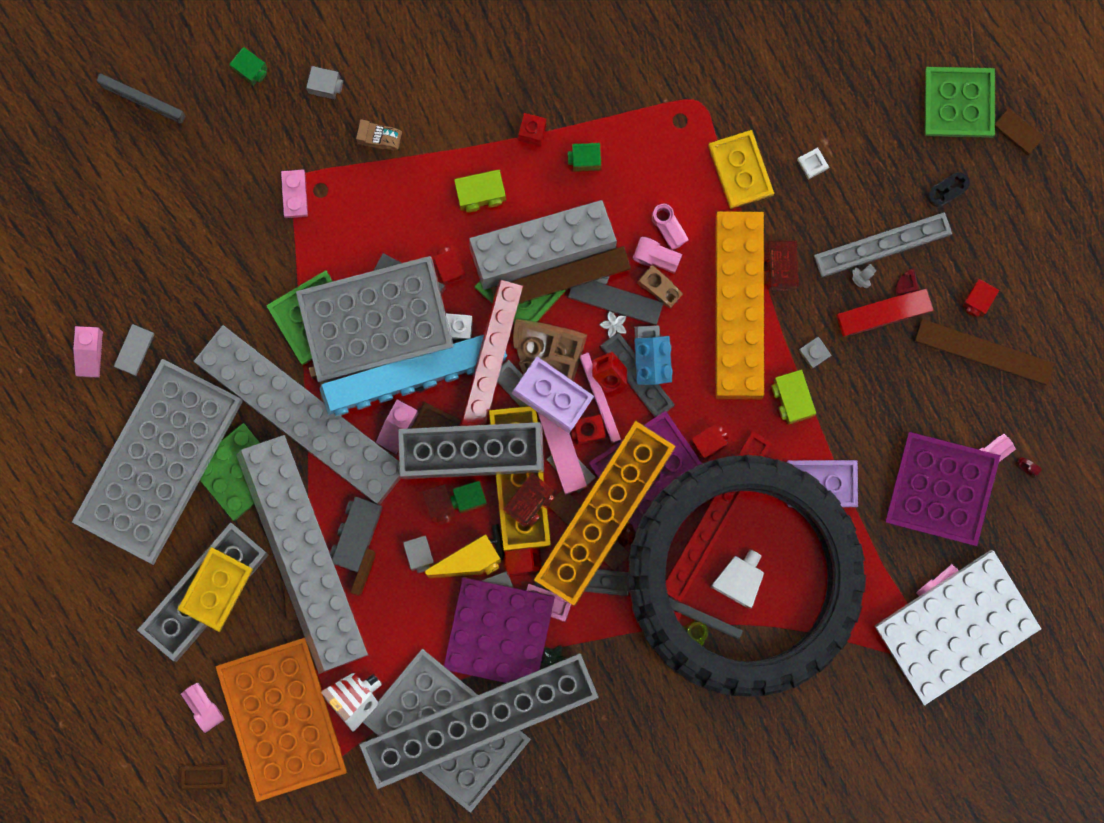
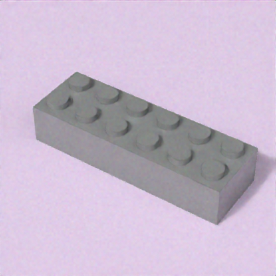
[469,200,617,290]
[398,422,544,479]
[138,523,269,662]

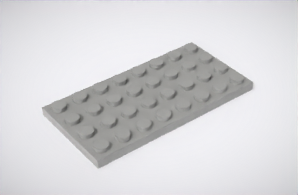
[72,359,243,565]

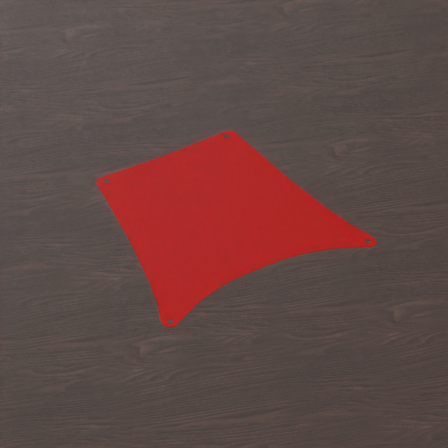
[293,99,908,756]

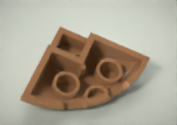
[513,319,587,381]

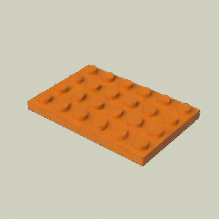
[215,638,348,802]

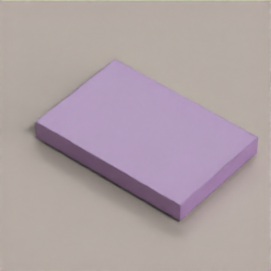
[511,357,594,433]
[787,460,858,507]

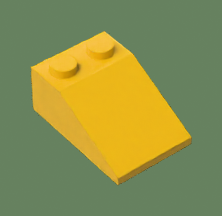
[425,535,501,578]

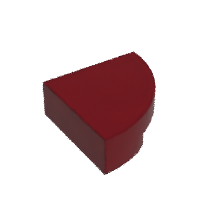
[895,268,919,297]
[1015,457,1042,478]

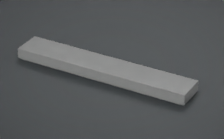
[814,212,952,278]

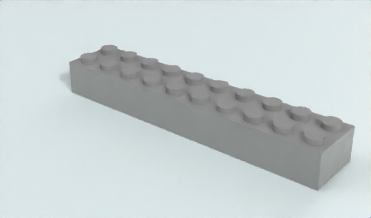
[194,325,402,505]
[236,435,368,674]
[360,653,599,789]

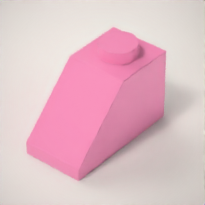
[73,326,103,377]
[376,400,419,454]

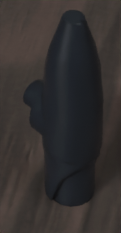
[489,524,505,560]

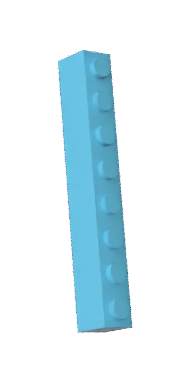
[320,335,507,416]

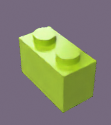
[454,170,506,212]
[771,370,816,425]

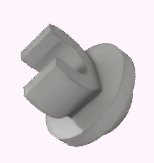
[852,264,876,288]

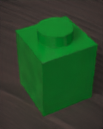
[229,47,267,86]
[568,143,601,172]
[450,481,487,514]

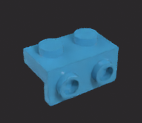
[634,336,673,385]

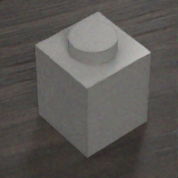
[307,66,343,99]
[403,536,434,573]

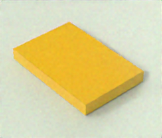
[708,130,774,209]
[177,547,253,632]

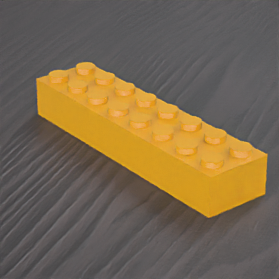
[716,212,764,399]
[534,421,676,607]

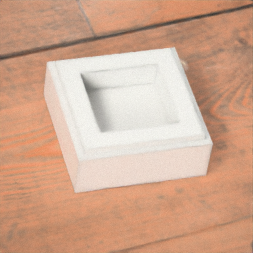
[797,148,829,179]

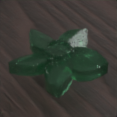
[541,645,567,666]

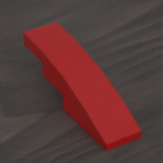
[836,289,934,337]

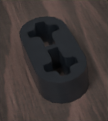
[928,173,969,207]

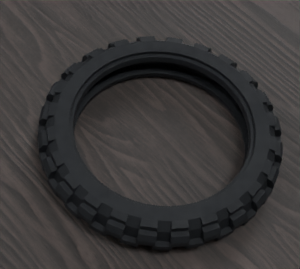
[627,455,866,697]

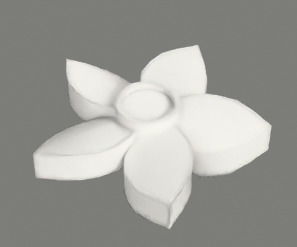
[600,311,626,338]

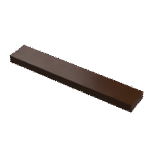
[491,246,631,304]
[914,319,1055,386]

